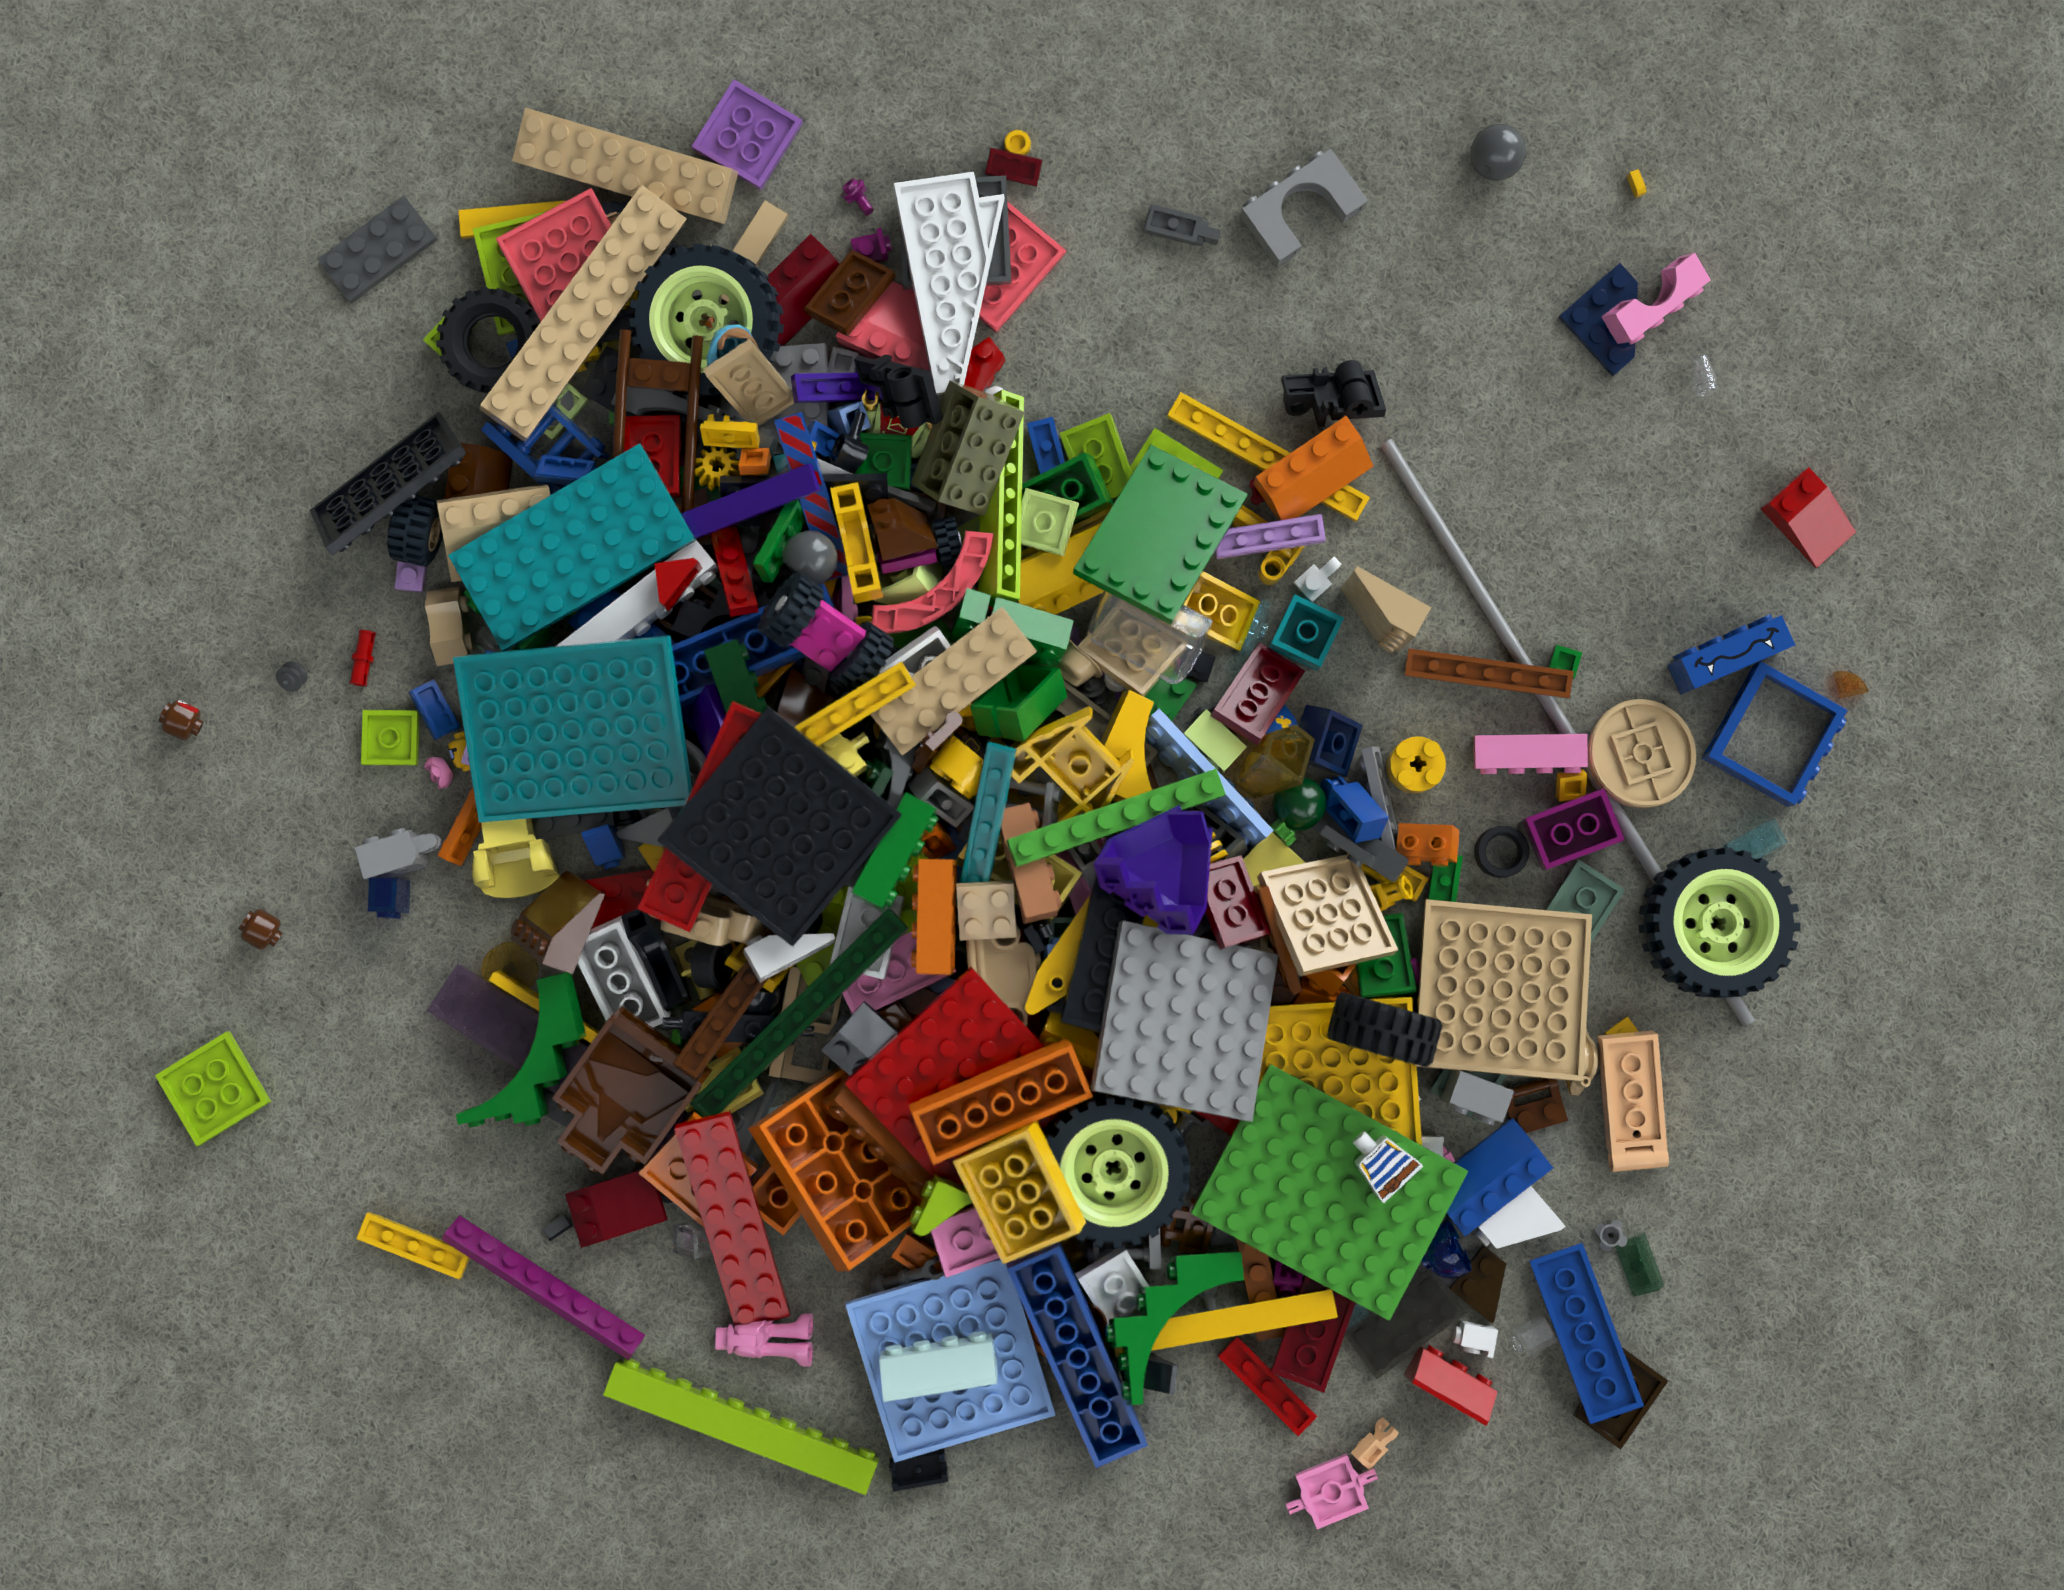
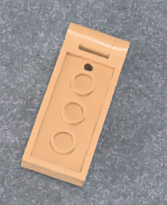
[1597,1030,1669,1172]

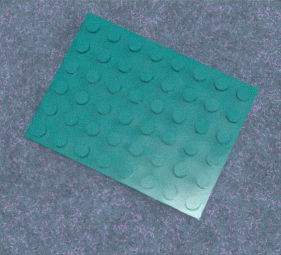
[453,636,692,823]

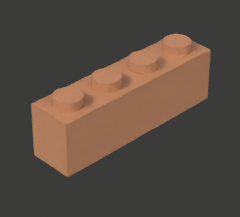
[1000,803,1062,924]

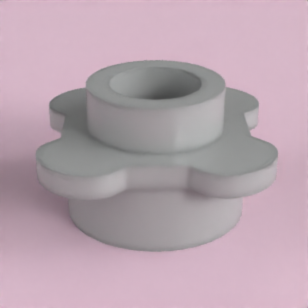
[1595,1219,1627,1251]

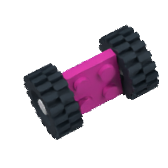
[758,572,894,693]

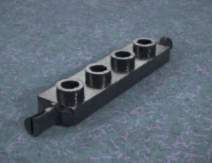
[662,1010,815,1045]

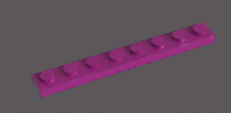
[442,1215,645,1360]

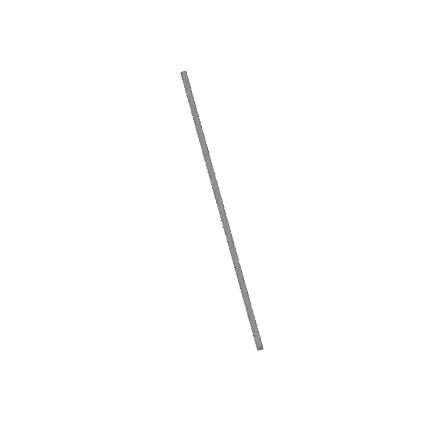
[1380,439,1755,1027]

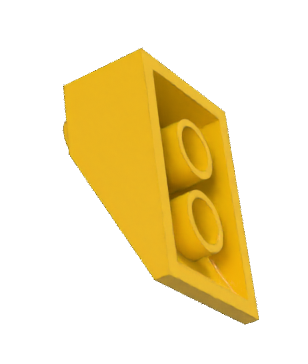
[1173,571,1261,651]

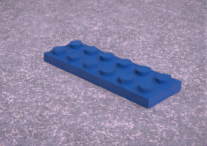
[1529,1243,1644,1424]

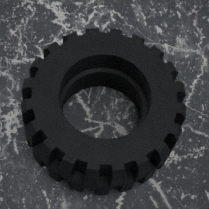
[1327,992,1443,1067]

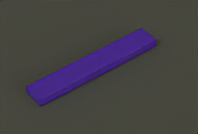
[681,464,820,539]

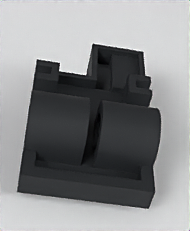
[854,354,943,428]
[1281,360,1386,427]

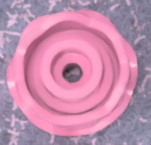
[424,757,453,789]

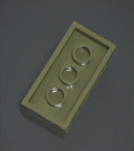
[911,380,1025,516]

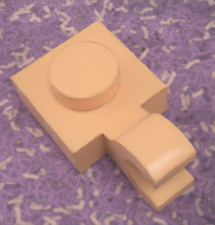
[1351,1418,1399,1470]

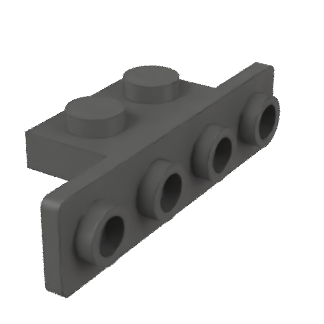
[1311,810,1409,882]

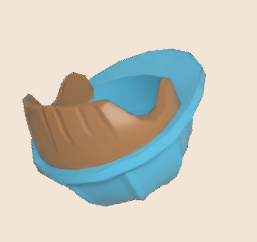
[707,324,758,366]

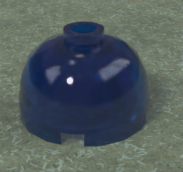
[1421,1221,1472,1279]

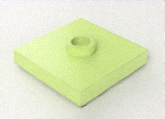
[1021,488,1079,556]

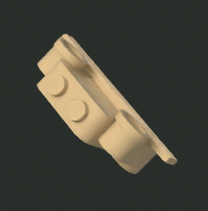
[646,879,767,946]
[966,925,1041,1025]

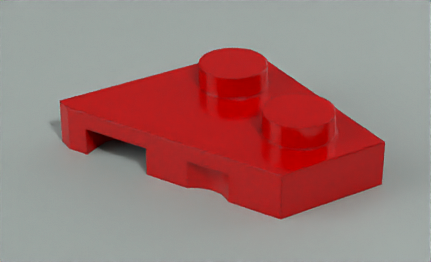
[964,336,1006,391]

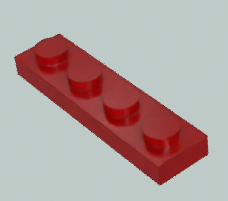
[710,526,758,617]
[1217,1336,1318,1436]

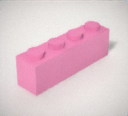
[1473,734,1588,774]

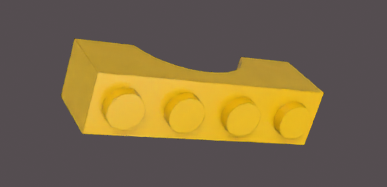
[830,482,883,603]

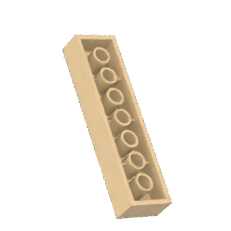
[512,108,738,224]

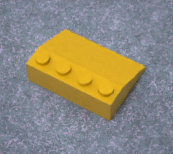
[953,1121,1086,1264]

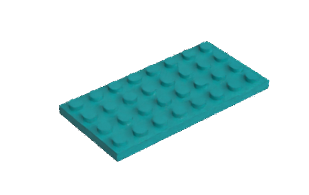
[448,443,696,652]

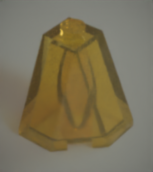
[1236,724,1315,799]

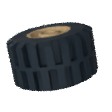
[387,495,443,567]

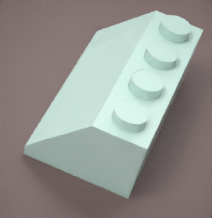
[880,1331,998,1402]

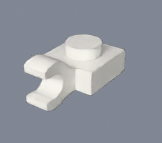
[1294,557,1342,602]

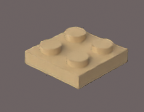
[956,880,1016,941]

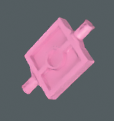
[1285,1453,1378,1529]

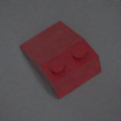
[565,1170,668,1248]

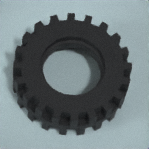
[436,287,540,394]

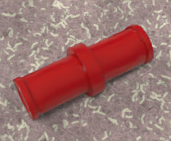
[349,630,377,687]

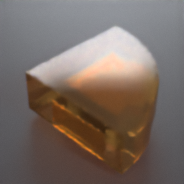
[1833,671,1869,699]

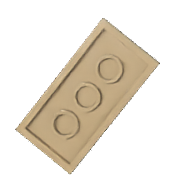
[703,339,794,427]

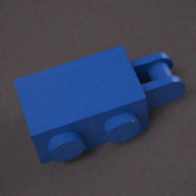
[1320,776,1389,844]

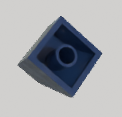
[1290,705,1363,777]

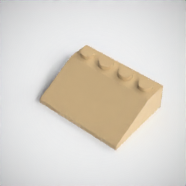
[436,484,550,582]
[1340,566,1431,653]

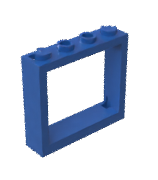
[1702,661,1848,807]

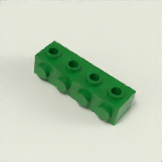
[852,793,939,912]

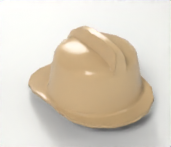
[1057,639,1102,687]

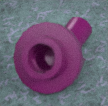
[841,178,874,216]

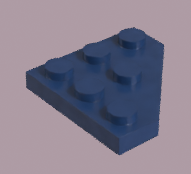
[1558,263,1638,377]

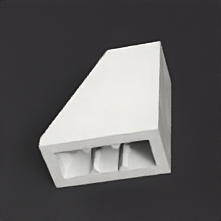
[1475,1186,1566,1249]

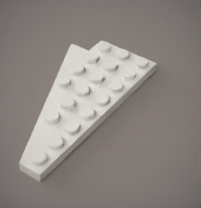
[893,172,1005,396]

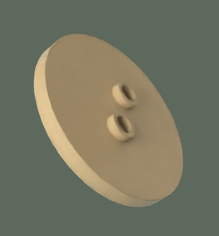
[1587,699,1696,808]

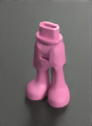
[715,1313,813,1367]

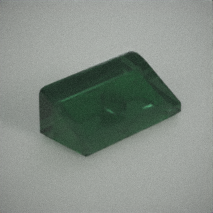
[1615,1233,1664,1297]

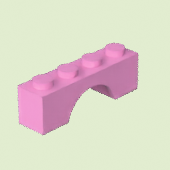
[1602,253,1711,344]

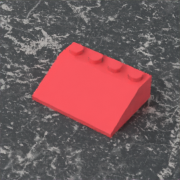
[836,281,930,371]

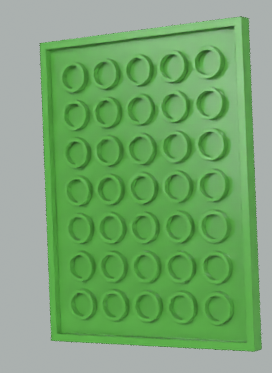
[1190,1063,1468,1321]

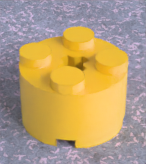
[929,735,984,799]
[1386,736,1446,794]

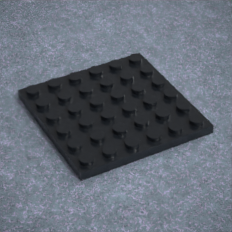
[657,706,902,947]

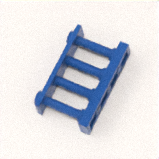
[481,404,610,495]

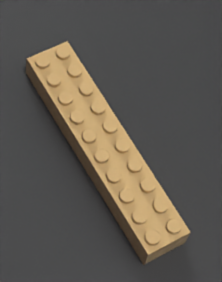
[479,185,687,443]

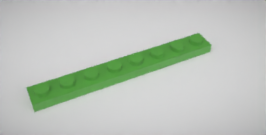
[1006,769,1226,868]

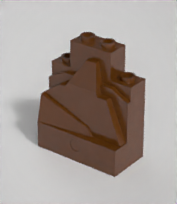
[552,1006,713,1175]

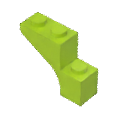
[909,1174,973,1236]

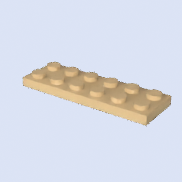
[871,607,1037,756]

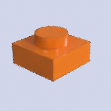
[739,448,771,475]

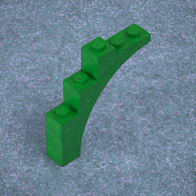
[455,972,586,1128]
[1105,1252,1244,1405]

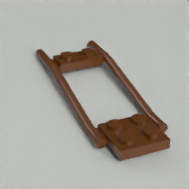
[612,329,703,559]

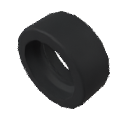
[1474,825,1529,878]
[691,941,733,989]

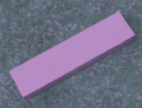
[1216,514,1326,560]

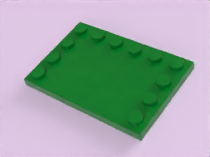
[1073,445,1248,625]

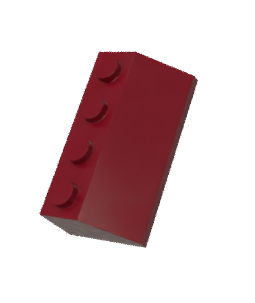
[768,234,839,346]

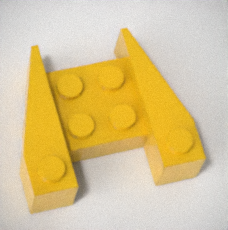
[1010,706,1134,822]

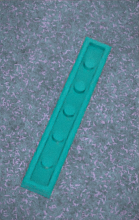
[956,742,1017,905]

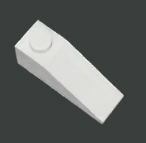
[744,934,836,983]

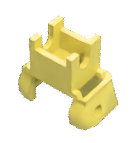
[472,818,560,899]

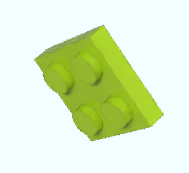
[361,710,420,766]

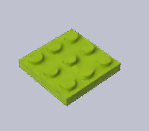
[155,1031,272,1147]

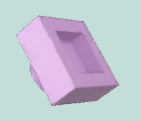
[395,562,427,593]

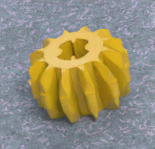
[695,446,741,492]

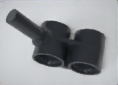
[823,411,869,474]

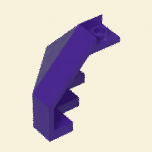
[1093,805,1213,935]

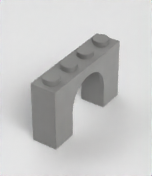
[1240,149,1368,268]

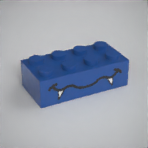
[1667,614,1795,695]

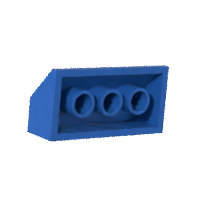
[1446,1118,1553,1236]

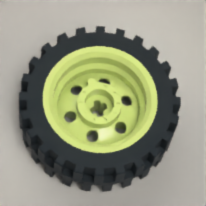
[629,244,784,396]
[1638,847,1801,998]
[1043,1091,1191,1248]

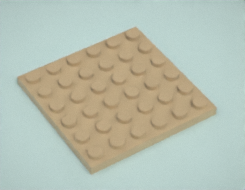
[1415,900,1592,1082]

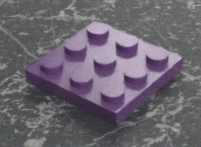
[691,79,803,190]

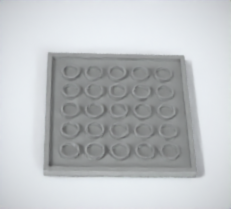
[1091,921,1278,1122]

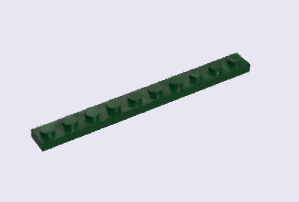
[690,908,909,1117]

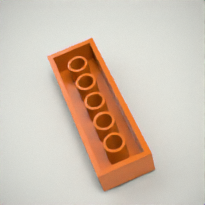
[909,1038,1093,1165]

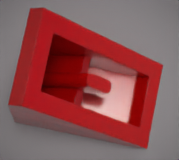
[655,558,703,612]

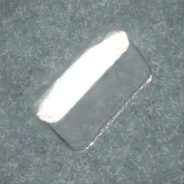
[1087,591,1213,684]

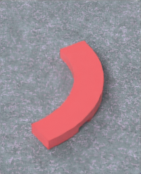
[871,531,993,634]

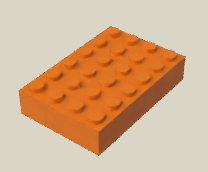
[748,1067,923,1272]

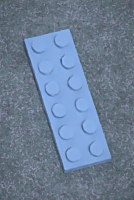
[1145,709,1274,850]

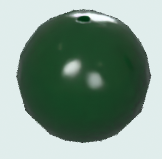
[1272,777,1327,831]

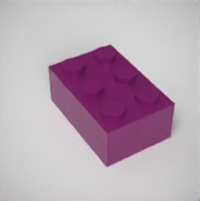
[1521,788,1625,870]

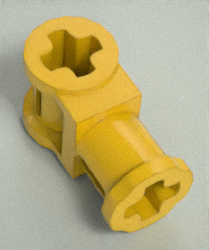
[1370,875,1413,911]

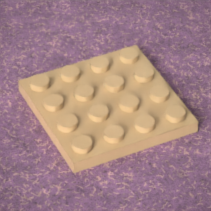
[1257,854,1398,976]

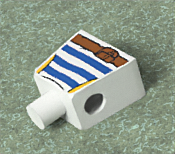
[1352,1131,1423,1203]

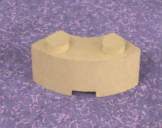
[425,586,475,666]

